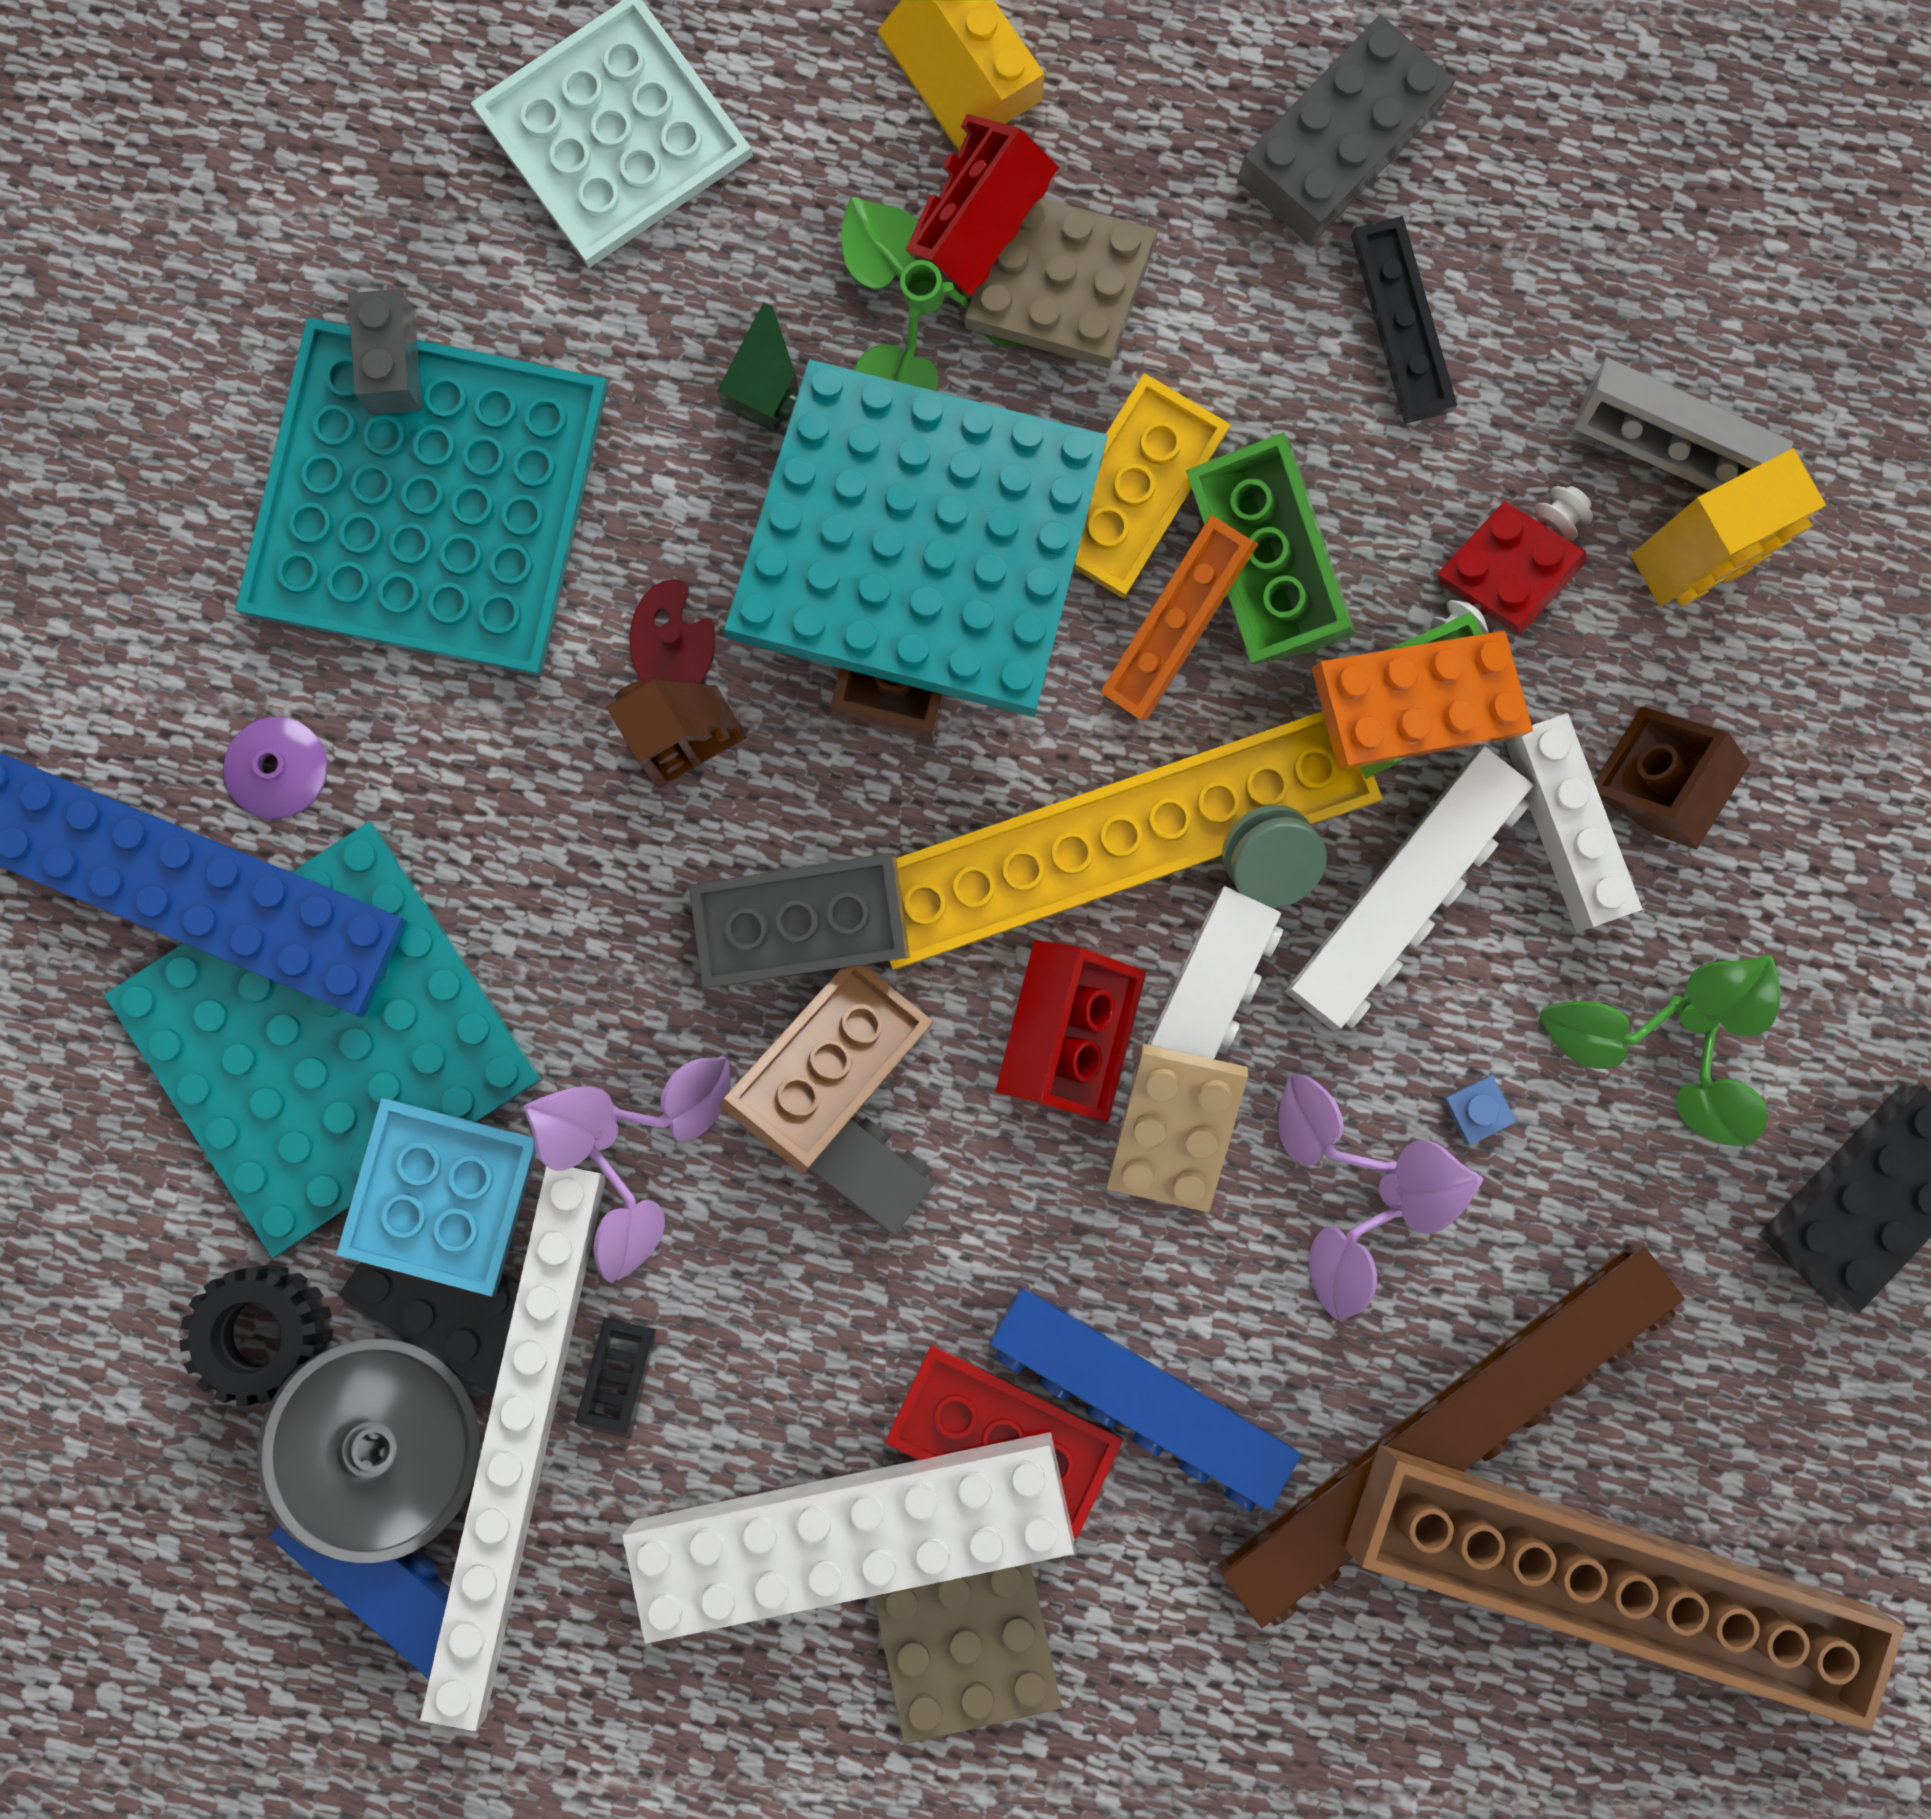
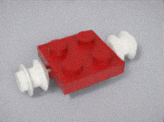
[1431,486,1593,636]

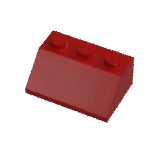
[995,940,1146,1122]

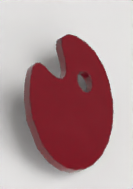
[629,579,716,685]

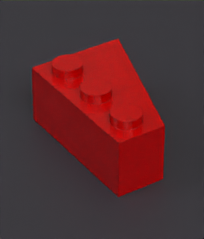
[905,114,1059,296]

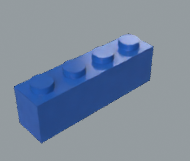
[269,1525,450,1680]

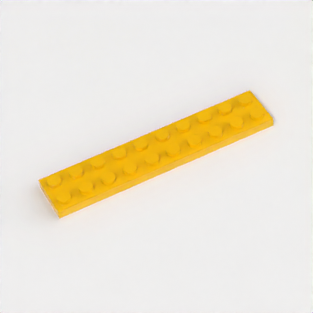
[890,711,1383,971]

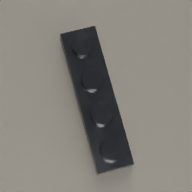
[1351,216,1458,424]

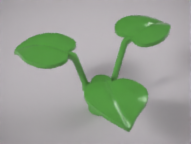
[841,197,1025,391]
[1540,955,1780,1146]

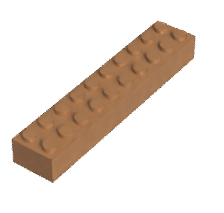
[1345,1444,1906,1731]

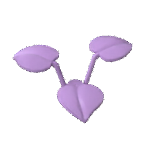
[523,1055,730,1283]
[1278,1074,1483,1322]

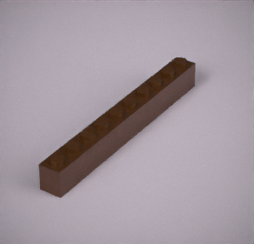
[1216,1245,1685,1629]

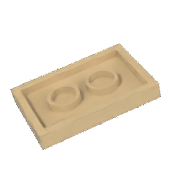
[1107,1044,1248,1212]

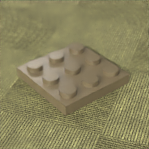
[964,198,1158,369]
[873,1563,1062,1745]

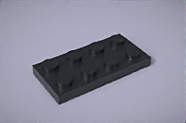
[338,1262,577,1397]

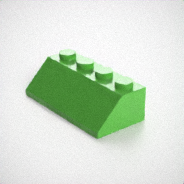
[1186,432,1357,665]

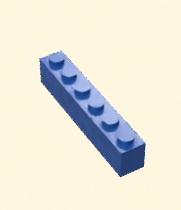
[989,1286,1302,1512]

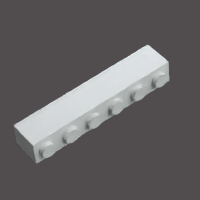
[1284,746,1534,1031]

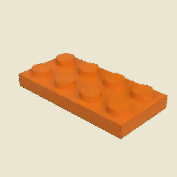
[1311,631,1533,770]

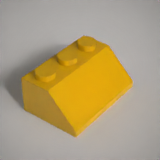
[877,0,1045,152]

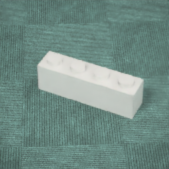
[1504,713,1643,933]
[1132,886,1283,1079]

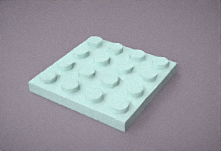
[471,0,753,268]

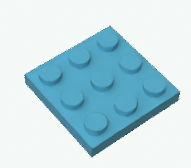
[336,1098,536,1297]

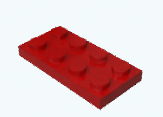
[884,1343,1123,1538]

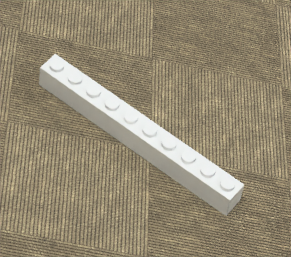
[420,1166,607,1731]

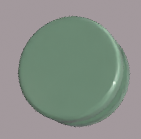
[1222,805,1327,908]

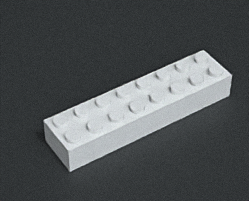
[622,1432,1074,1644]

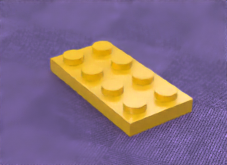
[1073,373,1231,600]

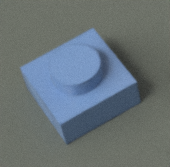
[1442,1075,1517,1145]

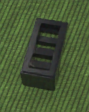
[575,1317,656,1439]

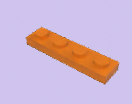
[1100,515,1259,721]

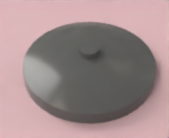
[257,1339,480,1563]

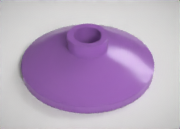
[223,717,327,819]

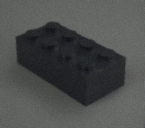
[1758,1085,1931,1314]

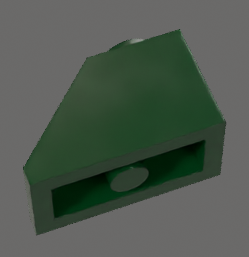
[717,302,798,433]

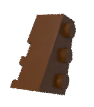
[606,679,747,788]

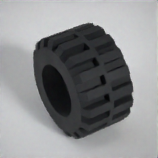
[179,1265,333,1406]

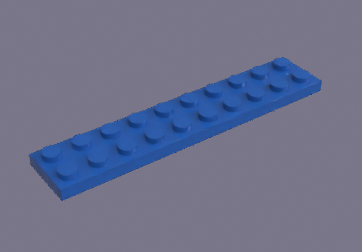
[0,753,408,1018]

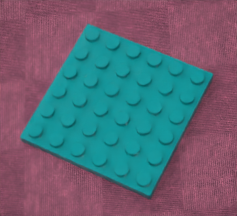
[235,317,609,677]
[724,359,1108,718]
[104,821,542,1258]

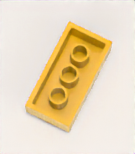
[1631,448,1826,607]

